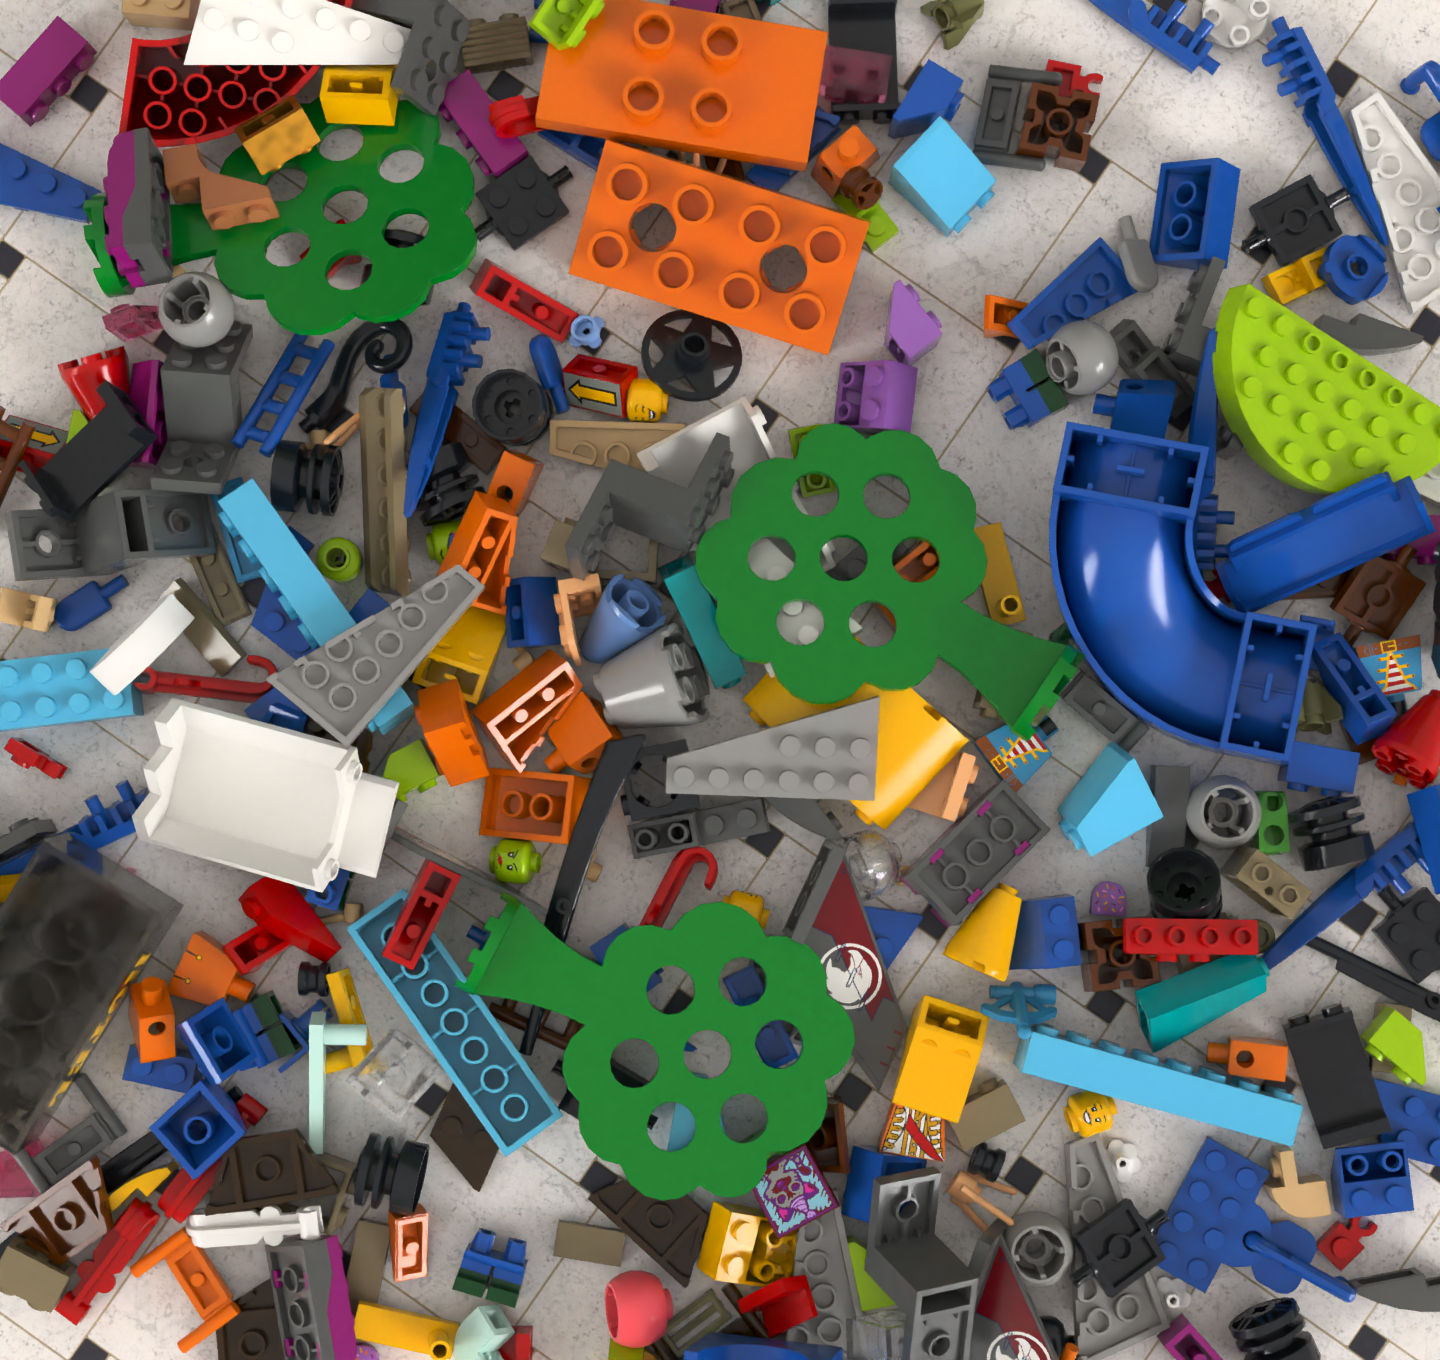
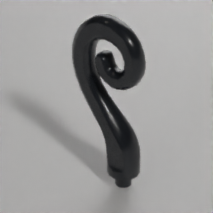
[298,319,413,434]

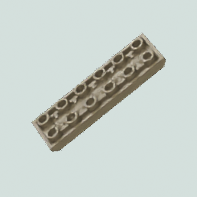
[359,387,411,597]

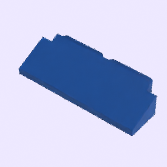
[1214,471,1436,613]

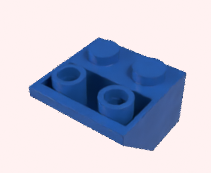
[1330,1140,1414,1218]

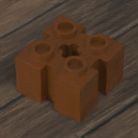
[1015,82,1100,172]
[1077,915,1161,992]

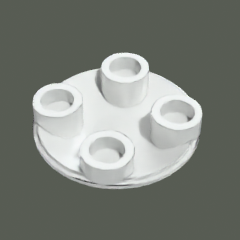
[1201,0,1270,48]

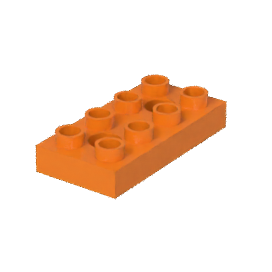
[568,139,871,355]

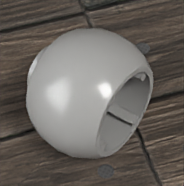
[158,271,235,348]
[1045,320,1119,395]
[1186,775,1262,850]
[1003,1210,1074,1288]

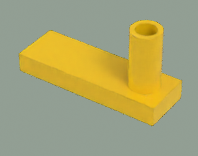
[974,522,1026,625]
[326,967,379,1075]
[354,1300,459,1360]

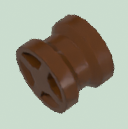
[840,166,883,210]

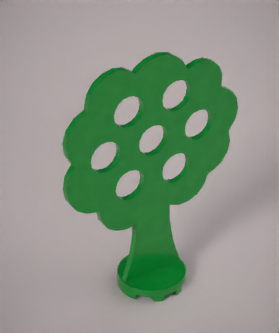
[83,97,478,335]
[695,423,1086,742]
[454,892,855,1201]

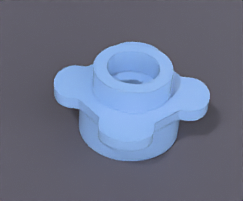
[569,315,604,349]

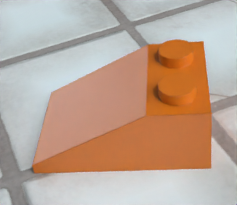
[479,767,591,845]

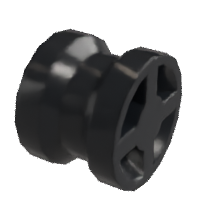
[298,961,331,997]
[967,1142,1006,1183]

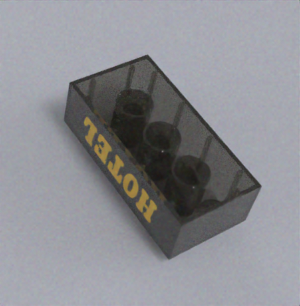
[0,832,184,1155]

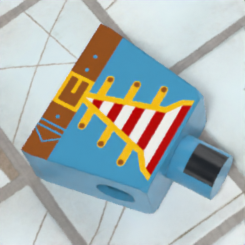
[1352,635,1422,716]
[972,715,1059,793]

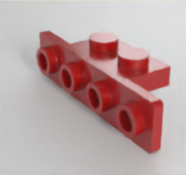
[1123,918,1258,962]

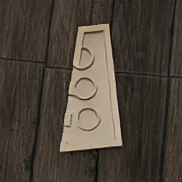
[549,420,686,472]

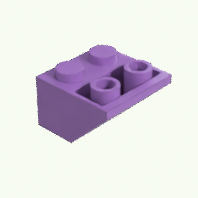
[884,280,943,366]
[834,360,918,435]

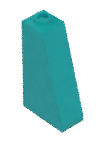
[658,554,747,689]
[1135,955,1270,1053]

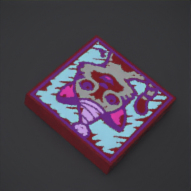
[752,1143,840,1240]

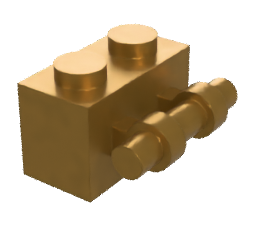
[234,95,321,175]

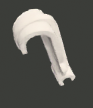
[186,1204,324,1248]

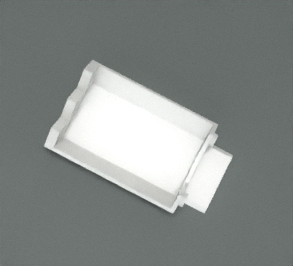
[132,698,399,893]

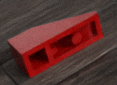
[469,258,579,343]
[381,859,461,970]
[238,876,342,962]

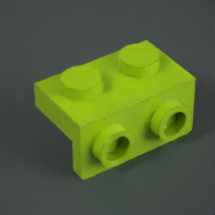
[527,0,605,50]

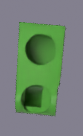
[1251,791,1290,855]

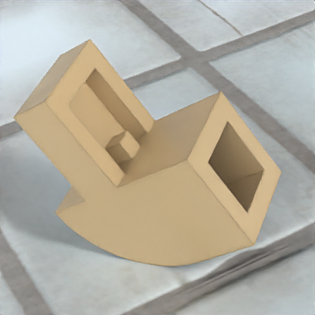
[0,587,57,633]
[1264,1145,1331,1218]

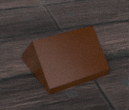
[793,1096,850,1174]

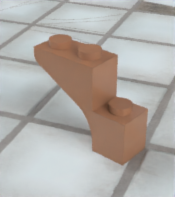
[163,144,279,230]

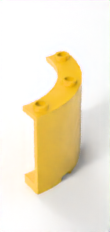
[743,636,969,831]

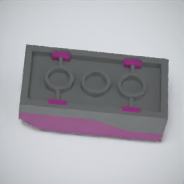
[103,127,173,288]
[899,780,1051,927]
[265,1234,357,1360]

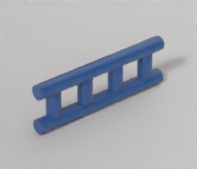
[231,333,335,458]

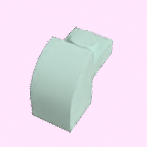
[454,1304,516,1360]

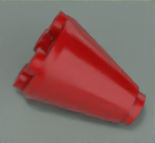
[57,346,130,421]
[1371,689,1440,790]

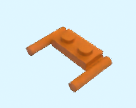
[130,1226,240,1353]

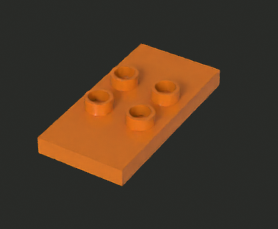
[535,0,828,172]

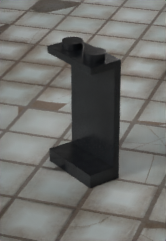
[828,0,901,125]
[18,380,158,521]
[1282,1003,1392,1149]

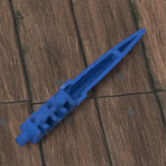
[1088,0,1220,75]
[1262,16,1388,247]
[403,302,491,518]
[1187,328,1235,580]
[0,780,150,876]
[1261,822,1429,971]

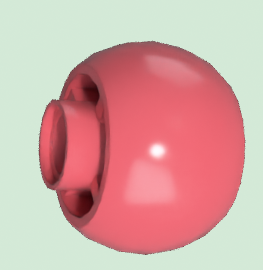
[605,1270,673,1348]

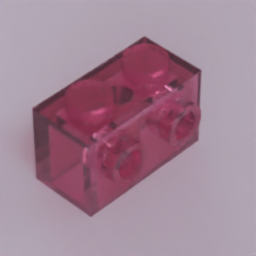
[818,45,893,104]

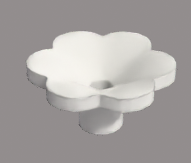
[1105,1139,1141,1182]
[1155,1275,1192,1318]

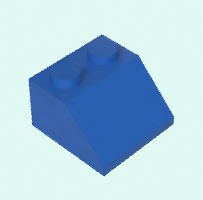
[888,59,964,139]
[1009,894,1082,970]
[175,997,258,1086]
[149,1079,247,1180]
[841,1146,927,1224]

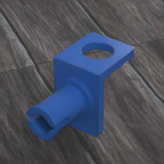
[278,999,334,1073]

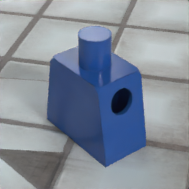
[1092,379,1176,439]

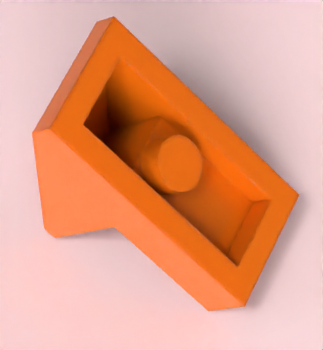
[984,295,1029,339]

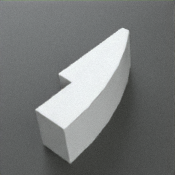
[89,594,195,695]

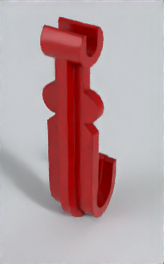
[488,95,549,138]
[134,655,278,704]
[639,846,718,928]
[157,1093,268,1224]
[54,1197,160,1326]

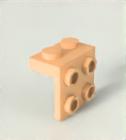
[553,572,603,667]
[907,752,979,822]

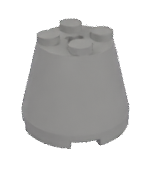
[593,623,710,729]

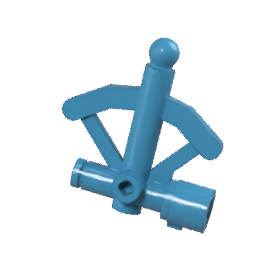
[980,982,1057,1040]

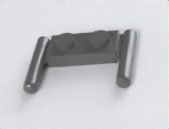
[972,64,1063,171]
[1058,666,1149,753]
[0,1073,128,1194]

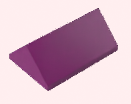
[129,360,168,470]

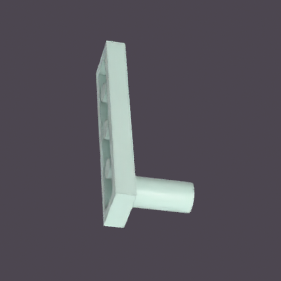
[309,1012,367,1154]

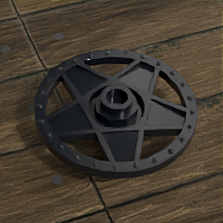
[641,310,742,402]

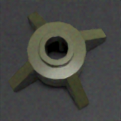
[920,0,984,50]
[1296,679,1343,735]

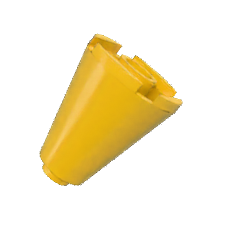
[942,882,1022,982]

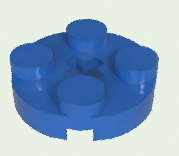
[1318,235,1389,305]

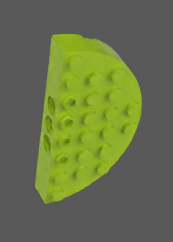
[1212,284,1440,495]

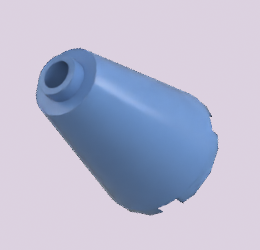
[579,574,666,664]

